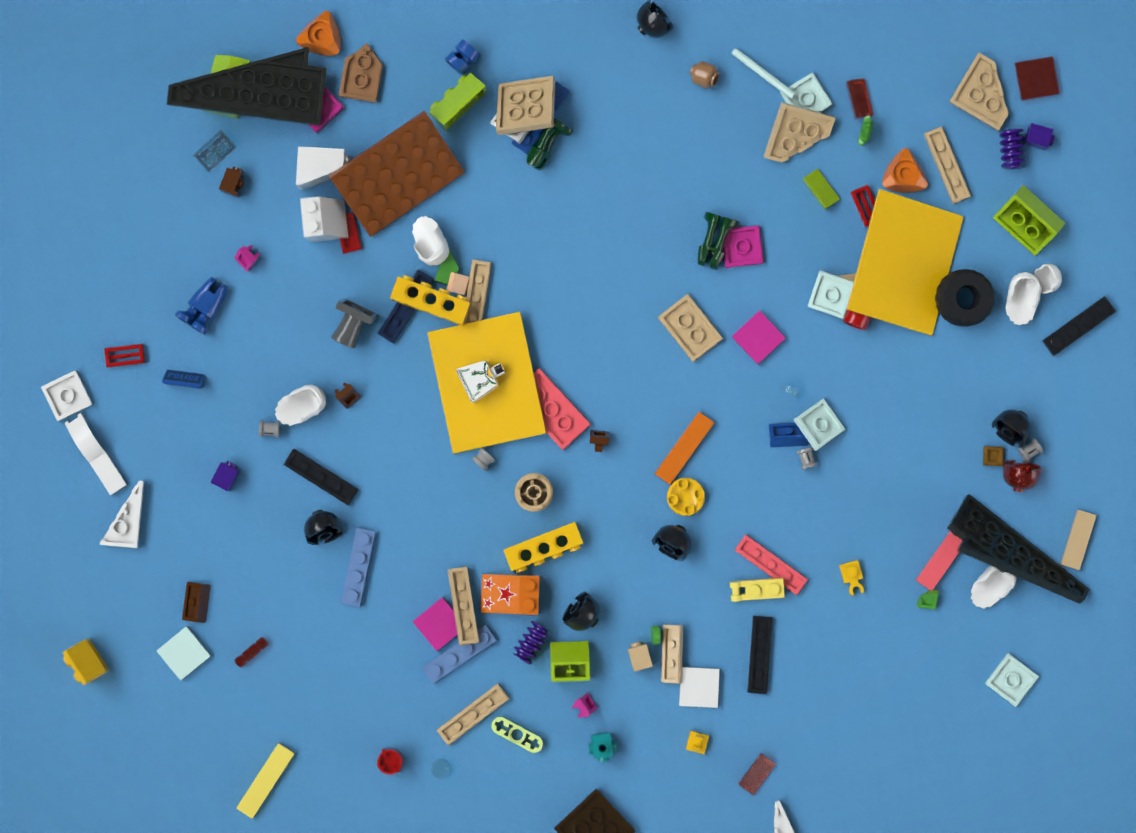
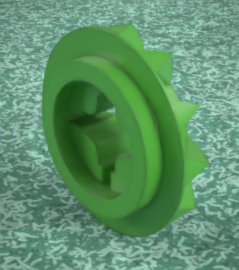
[858,115,874,146]

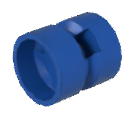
[445,39,481,76]

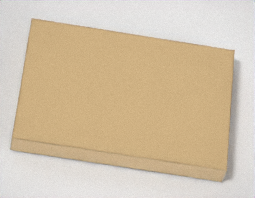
[657,294,723,362]

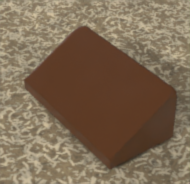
[182,582,210,623]

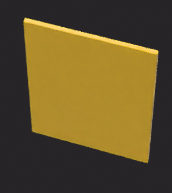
[847,189,964,336]
[427,312,546,454]

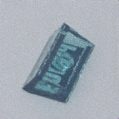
[193,130,236,172]

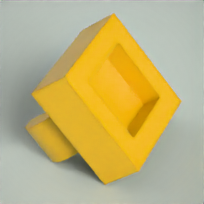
[685,730,709,754]

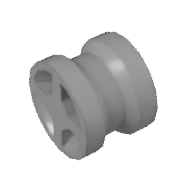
[472,448,495,472]

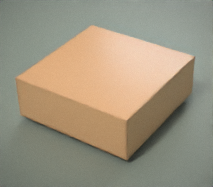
[447,272,469,295]

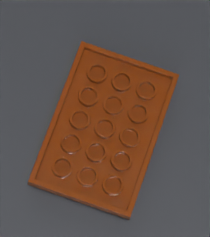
[329,111,465,237]

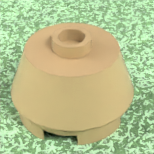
[515,473,553,512]

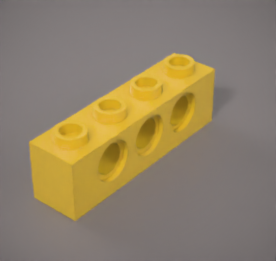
[390,275,471,326]
[503,522,583,573]

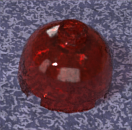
[1003,460,1042,493]

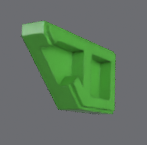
[435,249,459,285]

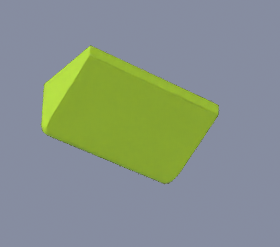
[802,169,840,211]

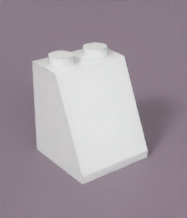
[296,146,351,190]
[300,197,349,242]

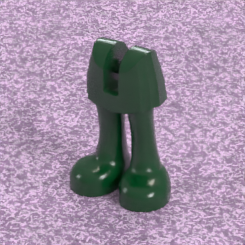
[526,118,573,170]
[697,212,739,270]

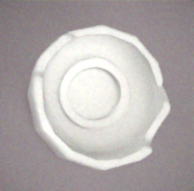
[1034,263,1062,294]

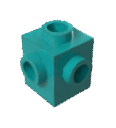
[588,732,616,762]

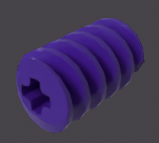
[999,129,1025,170]
[512,621,550,665]

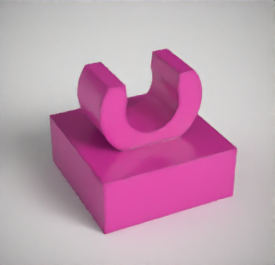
[234,245,260,271]
[571,692,598,718]

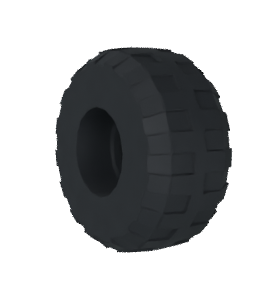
[935,269,995,327]

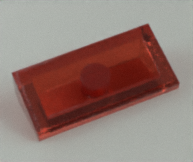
[846,78,873,120]
[738,753,776,795]

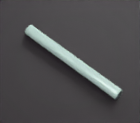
[731,48,796,99]

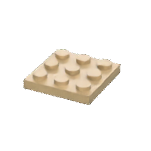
[496,76,555,135]

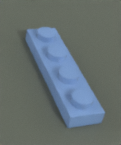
[341,528,376,607]
[422,625,496,684]

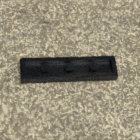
[283,448,359,506]
[747,616,772,694]

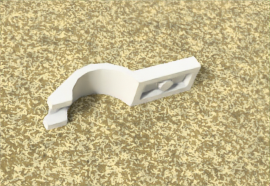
[65,413,127,495]

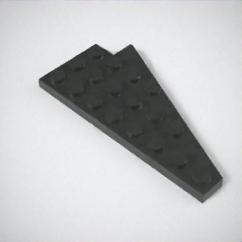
[166,47,326,126]
[947,494,1090,604]

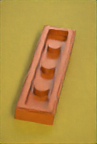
[654,412,714,485]

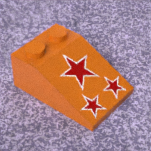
[481,574,540,615]

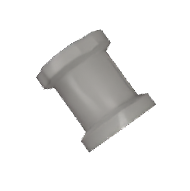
[259,420,280,438]
[1018,438,1043,463]
[796,447,818,470]

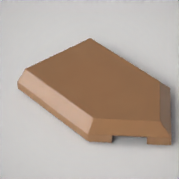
[339,44,383,103]

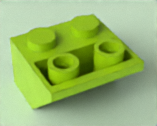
[550,641,590,682]

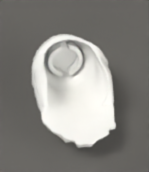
[412,216,449,266]
[1005,272,1042,325]
[275,384,326,426]
[970,566,1017,609]

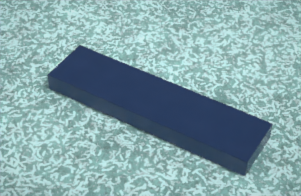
[377,269,434,344]

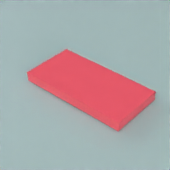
[534,368,591,450]

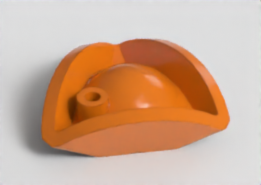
[296,11,341,56]
[882,148,928,193]

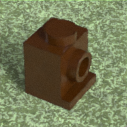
[219,166,245,198]

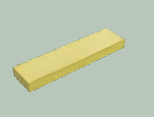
[236,743,295,819]

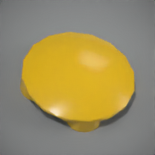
[667,478,705,516]

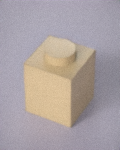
[628,641,653,672]

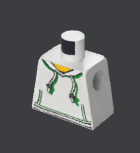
[456,361,505,403]

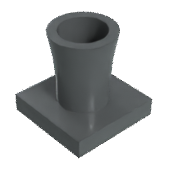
[331,298,379,348]

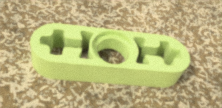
[491,716,543,753]

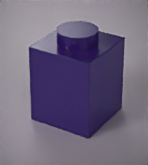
[1023,123,1055,150]
[210,461,240,492]

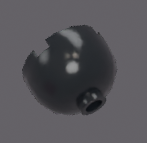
[637,0,674,38]
[992,410,1031,447]
[304,510,344,545]
[652,525,691,561]
[562,592,599,631]

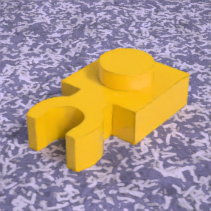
[839,560,864,596]

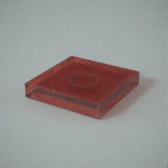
[1014,56,1059,101]

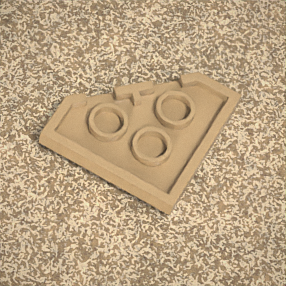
[949,52,1009,131]
[763,102,835,163]

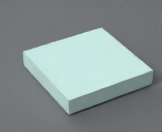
[780,72,833,113]
[807,270,854,319]
[793,398,846,451]
[157,626,211,681]
[984,653,1039,707]

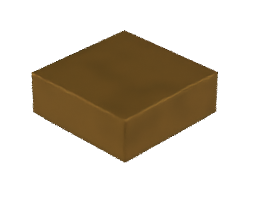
[983,446,1004,466]

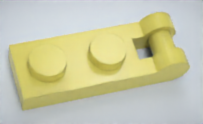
[729,577,785,602]

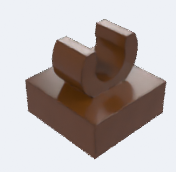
[335,382,361,409]
[590,430,610,452]

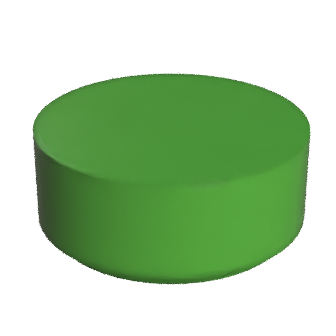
[650,625,661,645]

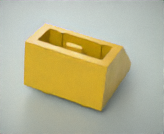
[62,638,110,685]

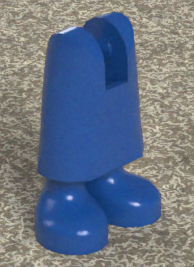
[175,277,228,335]

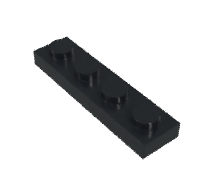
[1042,296,1116,356]

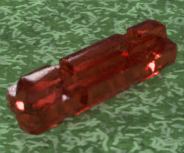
[234,637,268,667]

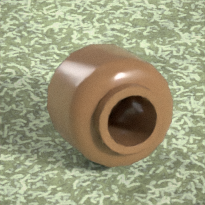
[690,61,720,89]

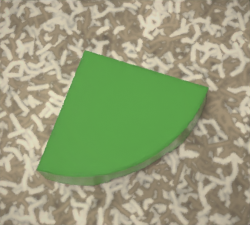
[916,590,939,610]

